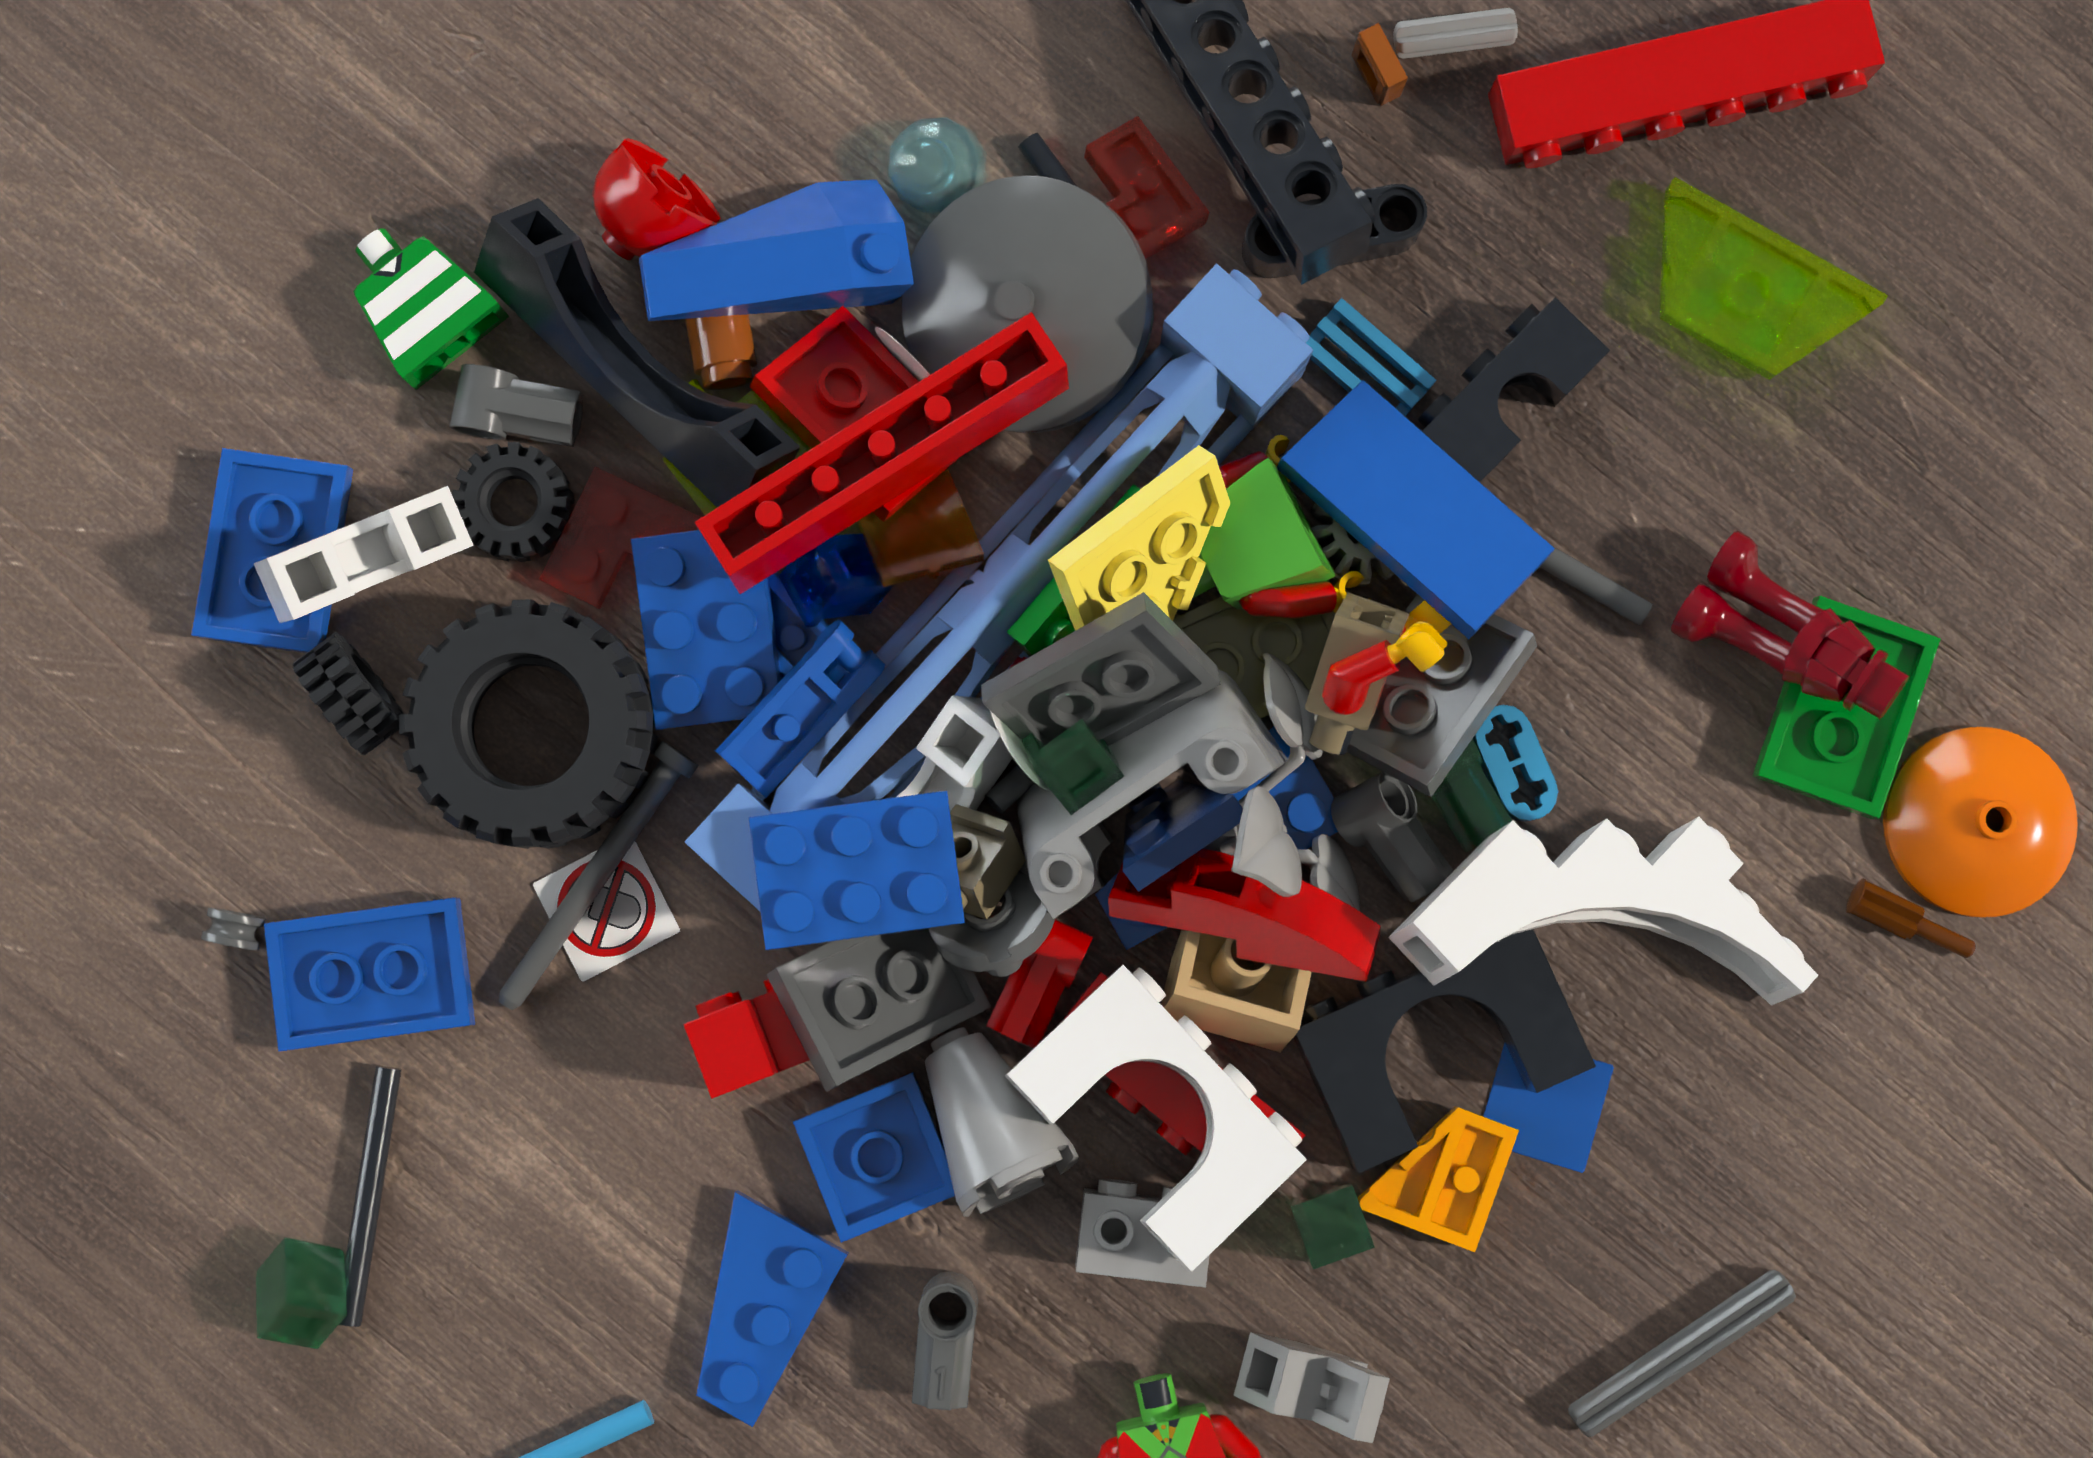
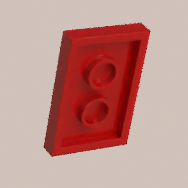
[750,306,960,522]

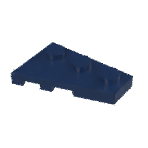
[1123,779,1243,892]

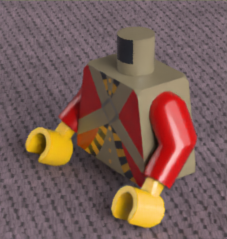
[1304,593,1451,755]

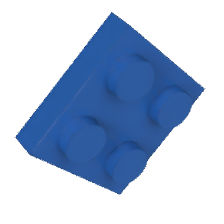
[793,1072,955,1243]

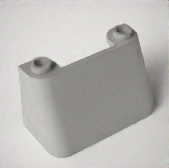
[1017,669,1287,919]

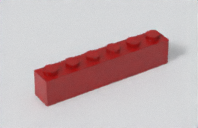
[1488,0,1885,168]
[695,312,1069,594]

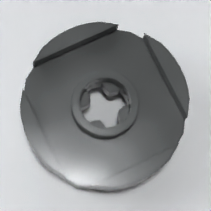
[929,855,1056,977]

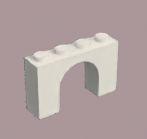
[1005,965,1307,1272]

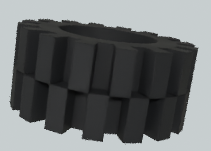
[452,442,575,562]
[292,632,404,755]

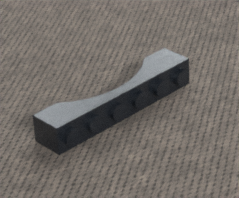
[474,198,800,507]

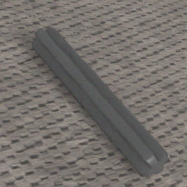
[1568,1270,1796,1437]

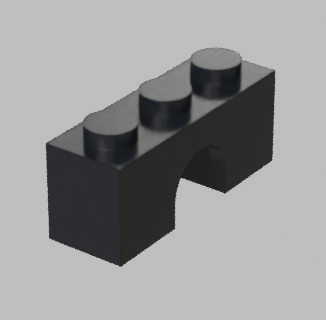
[1417,297,1610,482]

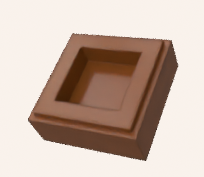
[1352,23,1408,106]

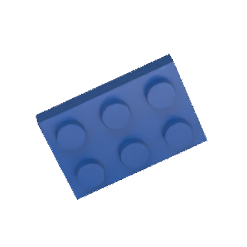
[191,448,353,653]
[631,530,781,730]
[748,791,965,950]
[264,898,476,1052]

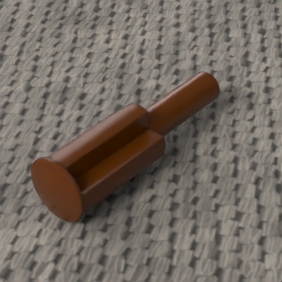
[1846,878,1976,958]

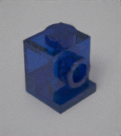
[779,533,896,628]

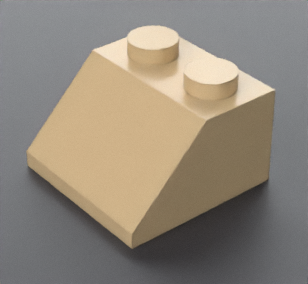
[1161,929,1312,1053]

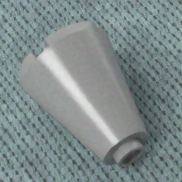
[924,1027,1079,1217]

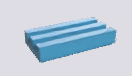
[1306,298,1436,416]

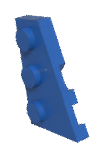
[696,1190,849,1427]

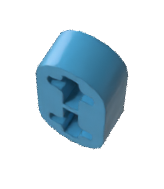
[1471,705,1558,822]

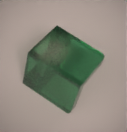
[1022,719,1124,815]
[1285,1183,1375,1270]
[256,1237,347,1349]

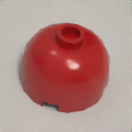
[592,138,720,261]

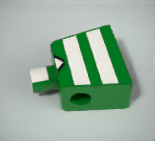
[353,228,509,390]

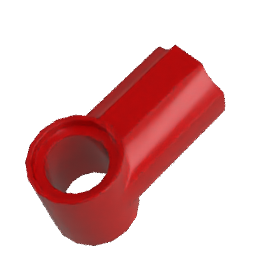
[986,919,1093,1048]

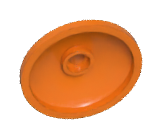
[1883,727,2078,918]

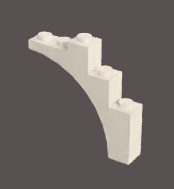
[1388,817,1818,1006]

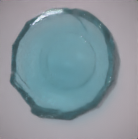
[888,117,987,213]

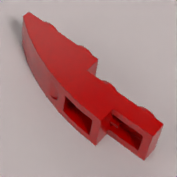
[1108,849,1381,982]

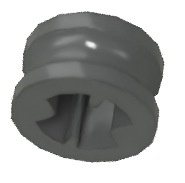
[201,907,266,950]

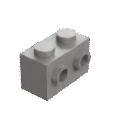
[1075,1179,1209,1288]

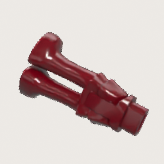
[1671,530,1909,719]

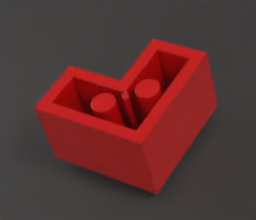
[683,979,810,1099]

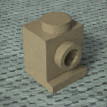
[950,804,1026,920]

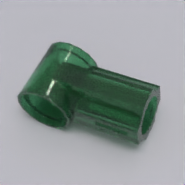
[1424,739,1512,852]

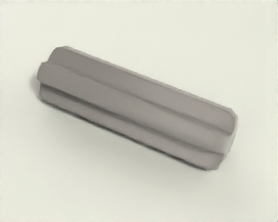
[1393,8,1518,59]

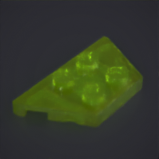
[1659,177,1888,380]

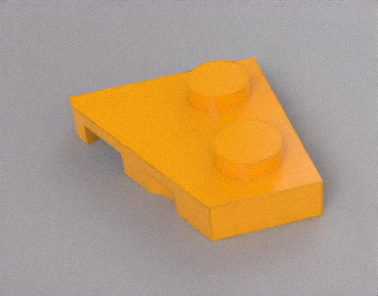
[1355,1106,1519,1252]

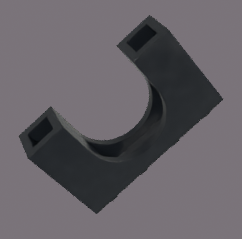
[1293,929,1596,1173]

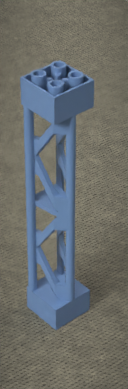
[685,263,1313,911]

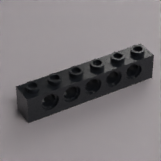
[1125,0,1375,285]

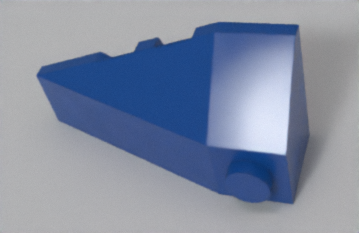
[639,179,914,321]

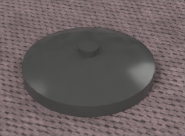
[902,175,1153,433]

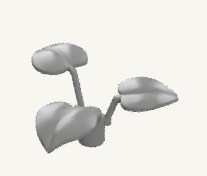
[1203,652,1360,911]

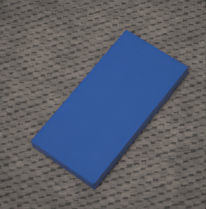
[1277,380,1555,639]

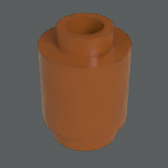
[685,314,757,390]

